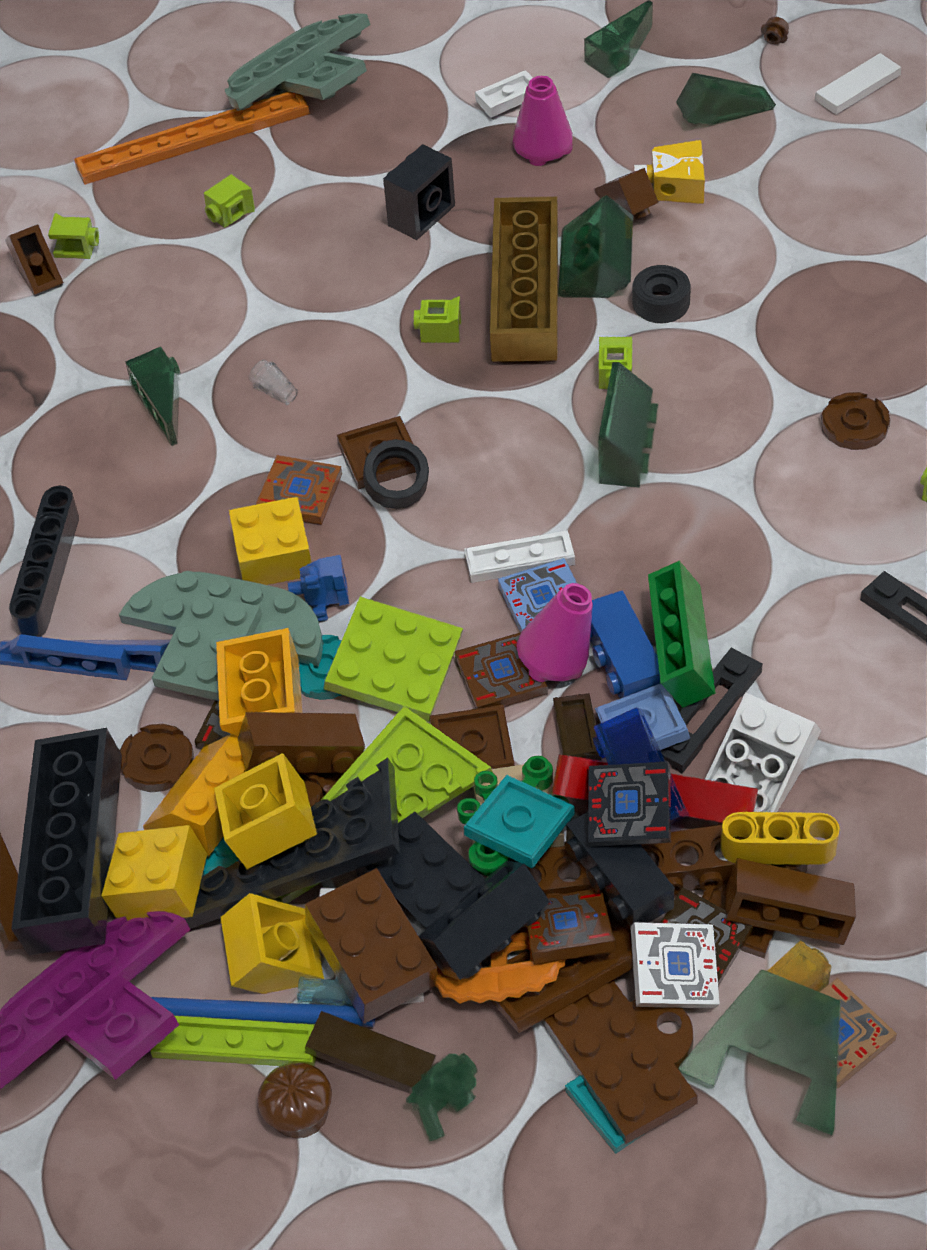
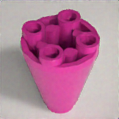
[513,76,573,166]
[516,583,593,682]

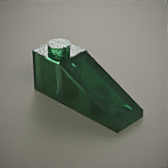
[584,0,653,78]
[676,72,776,125]
[125,346,181,446]

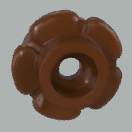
[761,17,789,44]

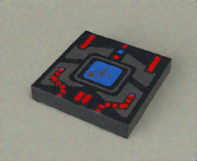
[588,761,671,847]

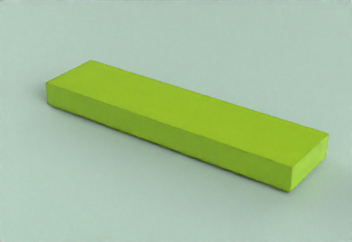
[150,1016,316,1066]

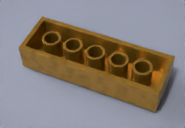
[490,196,558,362]

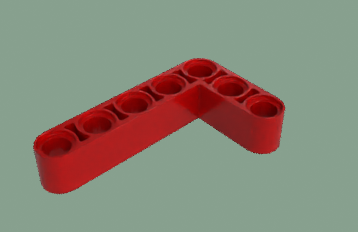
[552,754,758,823]

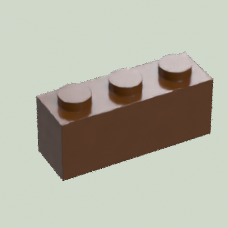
[238,712,365,773]
[726,858,856,945]

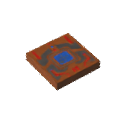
[255,455,342,525]

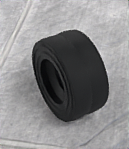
[632,265,691,323]

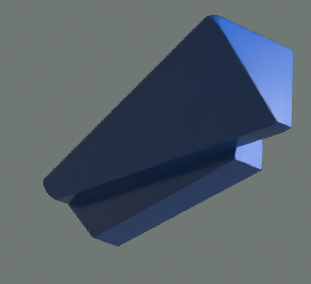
[0,634,170,681]

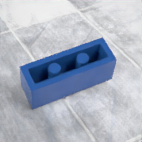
[590,590,661,699]

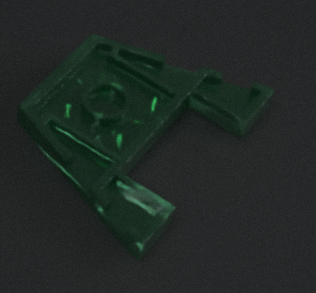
[679,969,841,1137]

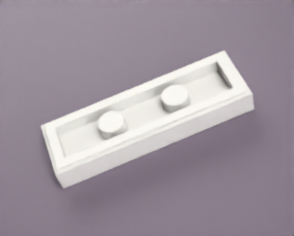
[815,53,901,115]
[464,530,575,583]

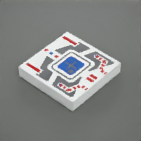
[631,922,720,1008]

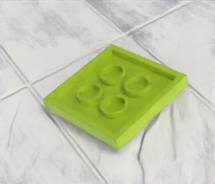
[324,596,463,722]

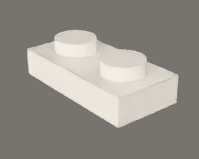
[475,70,533,117]

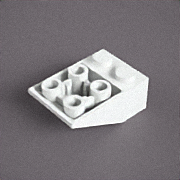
[705,692,821,812]

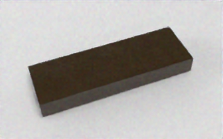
[305,1011,436,1097]

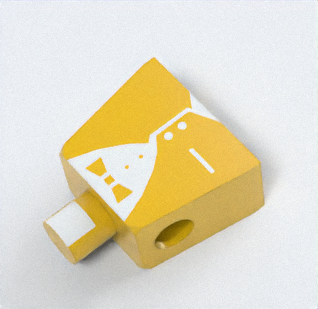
[634,140,705,204]

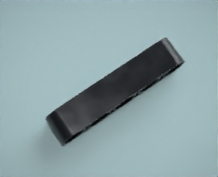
[9,485,79,637]

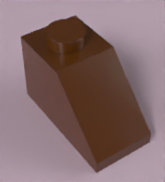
[594,168,659,221]
[5,224,64,295]

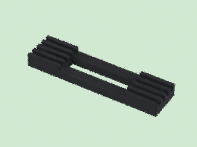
[860,571,927,642]
[650,647,763,774]

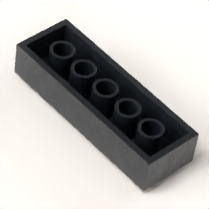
[11,727,122,956]

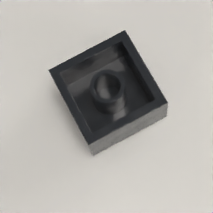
[383,144,455,240]

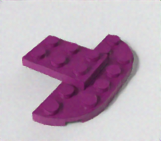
[0,911,190,1089]

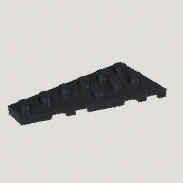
[184,757,400,929]

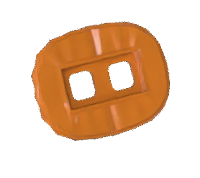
[433,926,565,1004]

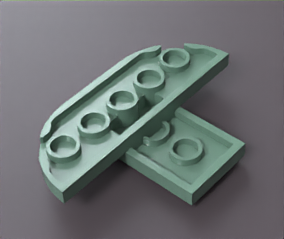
[225,13,371,110]
[119,571,323,701]

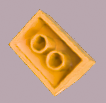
[216,628,303,736]
[143,734,246,856]

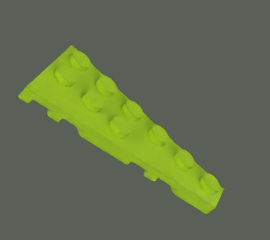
[276,706,493,904]

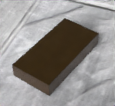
[553,693,602,761]

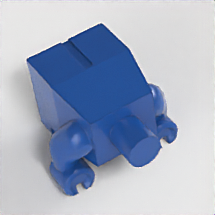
[288,555,349,622]

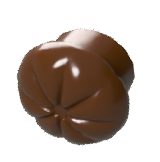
[258,1062,332,1139]

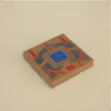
[777,978,897,1090]

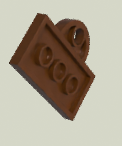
[541,980,698,1144]

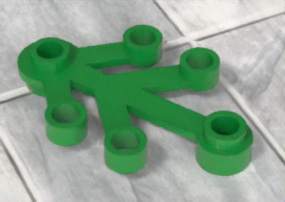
[457,755,569,876]

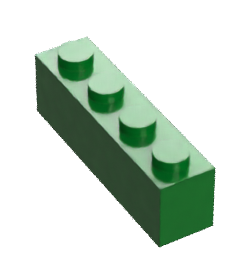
[648,560,716,708]

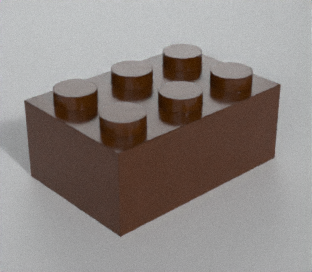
[305,868,437,1023]

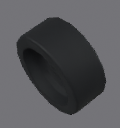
[363,439,429,509]

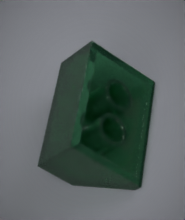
[558,195,633,298]
[598,362,659,488]

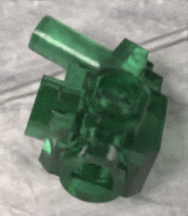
[406,1053,478,1142]

